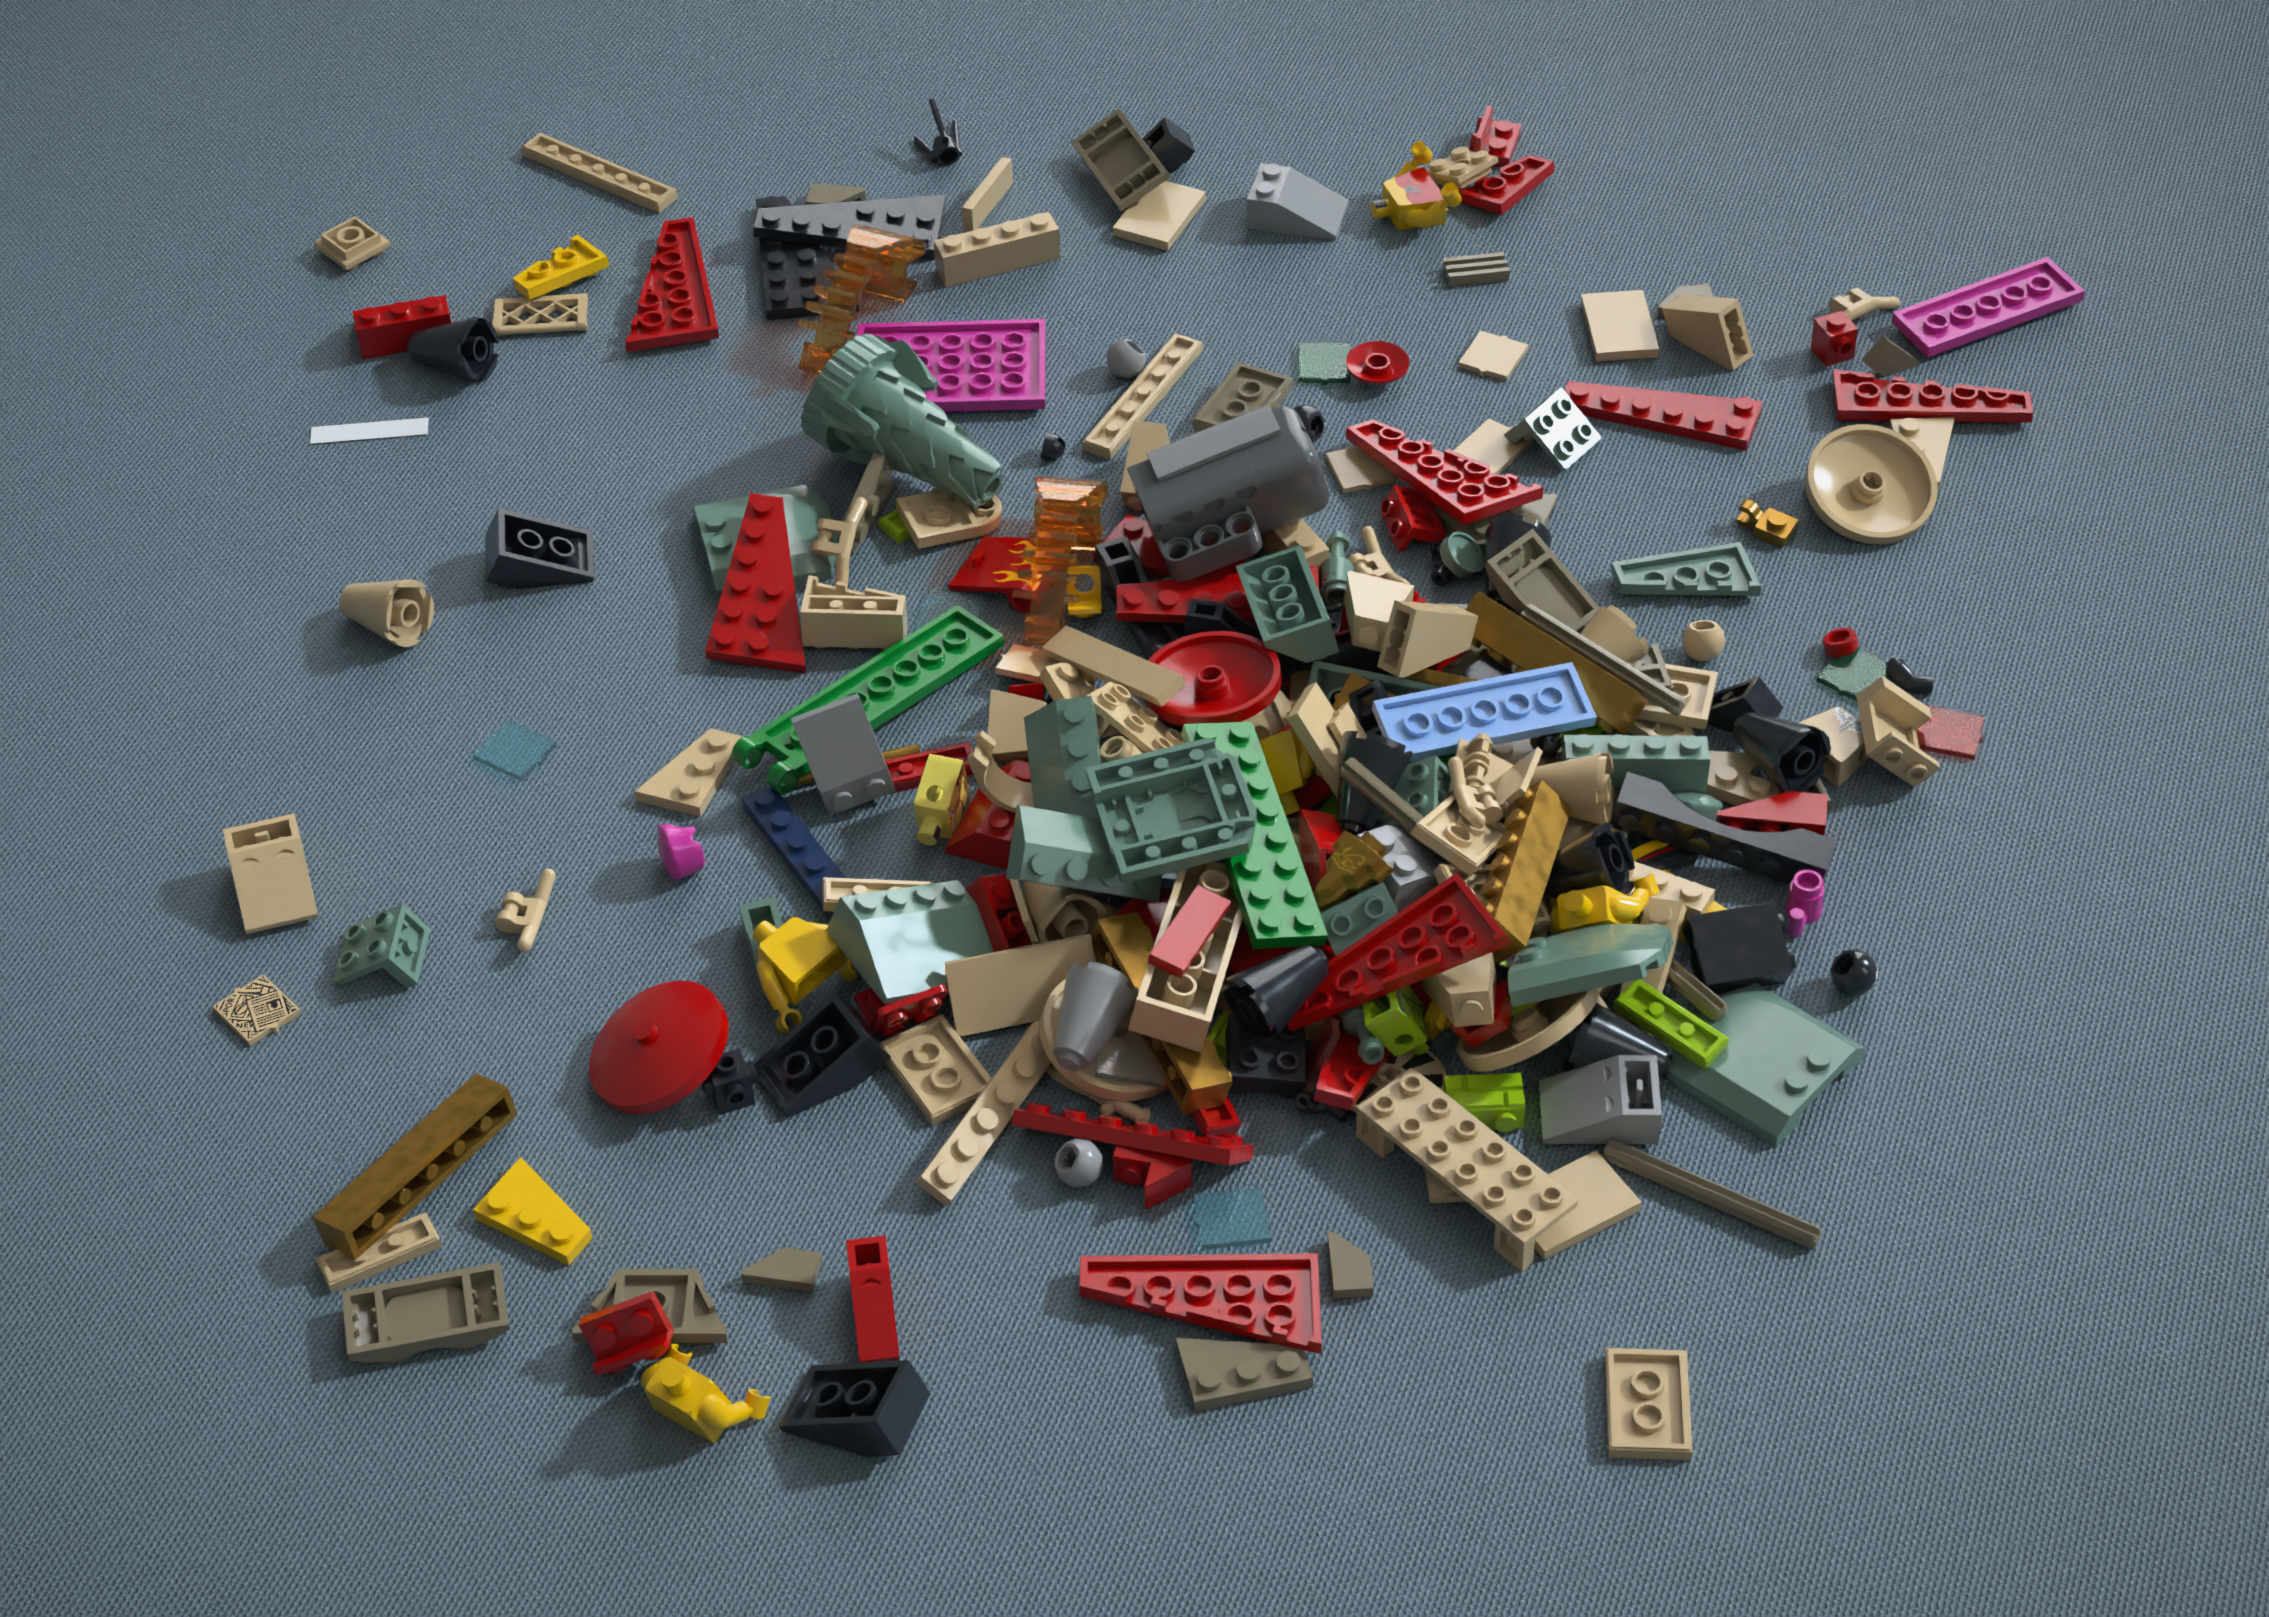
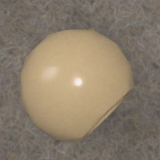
[1682,620,1726,662]

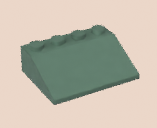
[826,880,994,1004]

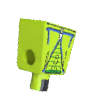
[1362,985,1432,1056]

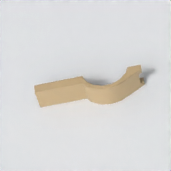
[967,730,1034,812]

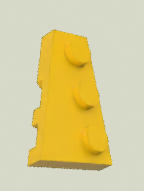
[513,235,609,300]
[473,1157,592,1266]

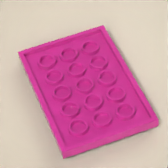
[858,319,1046,412]

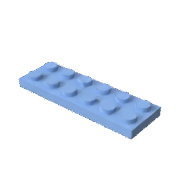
[1372,662,1597,762]

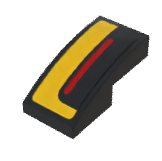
[1630,839,1699,870]

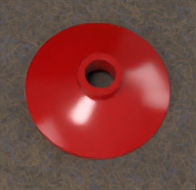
[1346,341,1410,384]

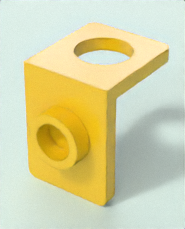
[1066,565,1102,618]

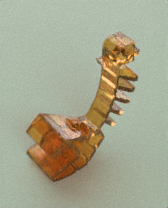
[796,225,927,374]
[1012,476,1108,645]

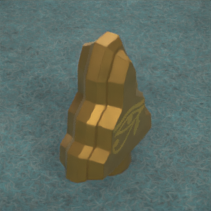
[1313,831,1394,911]

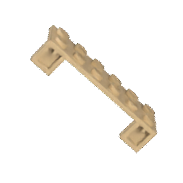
[1087,682,1184,753]
[1356,1068,1578,1272]

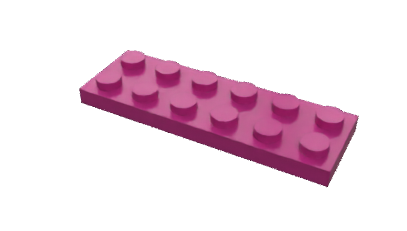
[1891,257,2085,357]

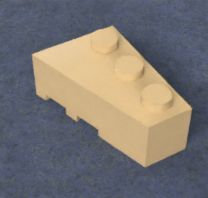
[800,575,908,650]

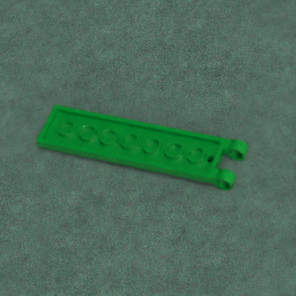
[731,605,1005,794]

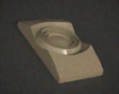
[1071,108,1171,212]
[1484,529,1600,634]
[341,1262,510,1362]

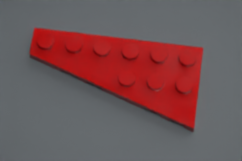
[1346,419,1544,525]

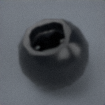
[1293,405,1325,444]
[1830,949,1878,996]

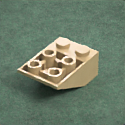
[223,813,318,934]

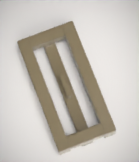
[1443,252,1510,287]

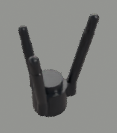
[914,98,963,165]

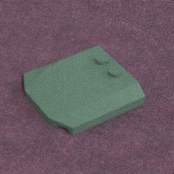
[693,485,839,601]
[1085,737,1257,884]
[1508,923,1674,1007]
[1666,983,1865,1147]

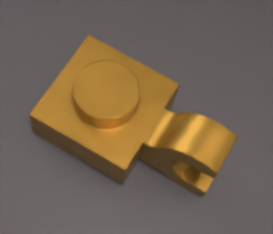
[1736,499,1799,549]

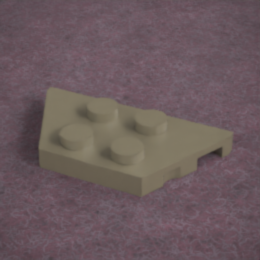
[1433,493,1557,553]
[572,1269,728,1343]

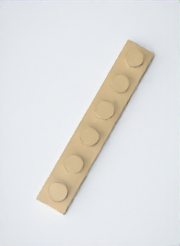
[916,1019,1051,1206]

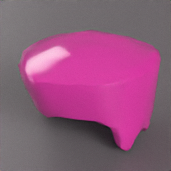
[657,824,705,880]

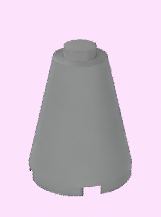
[1053,962,1139,1071]

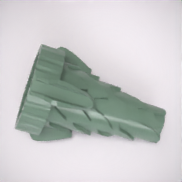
[801,333,1004,510]

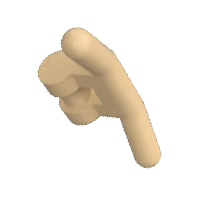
[1829,288,1900,321]
[811,497,867,586]
[1348,526,1410,585]
[1448,757,1503,828]
[495,869,556,952]

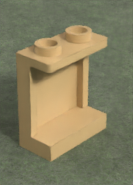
[1856,676,1940,787]

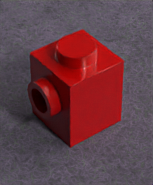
[1810,310,1858,367]

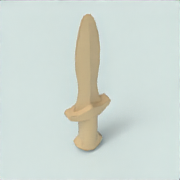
[1046,1066,1151,1123]

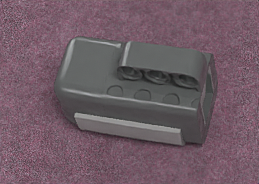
[1127,405,1330,582]

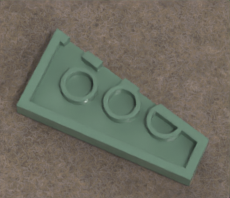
[1611,542,1761,596]

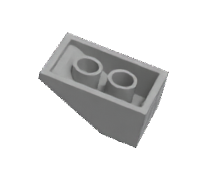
[1247,163,1349,241]
[791,693,896,816]
[1357,825,1446,912]

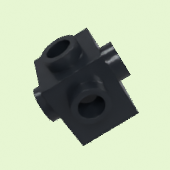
[701,1048,758,1115]

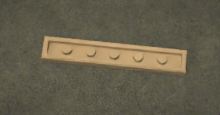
[521,133,678,213]
[1082,333,1203,460]
[1042,626,1186,707]

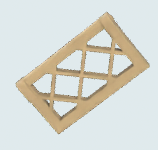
[492,293,588,337]

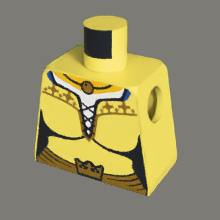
[913,754,971,846]

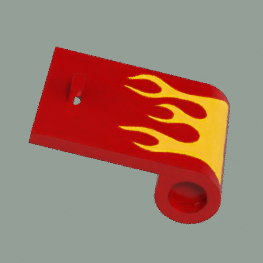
[947,536,1073,615]

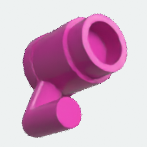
[1786,870,1825,938]

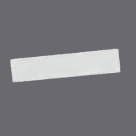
[310,418,429,444]

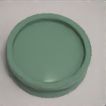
[1440,532,1485,579]

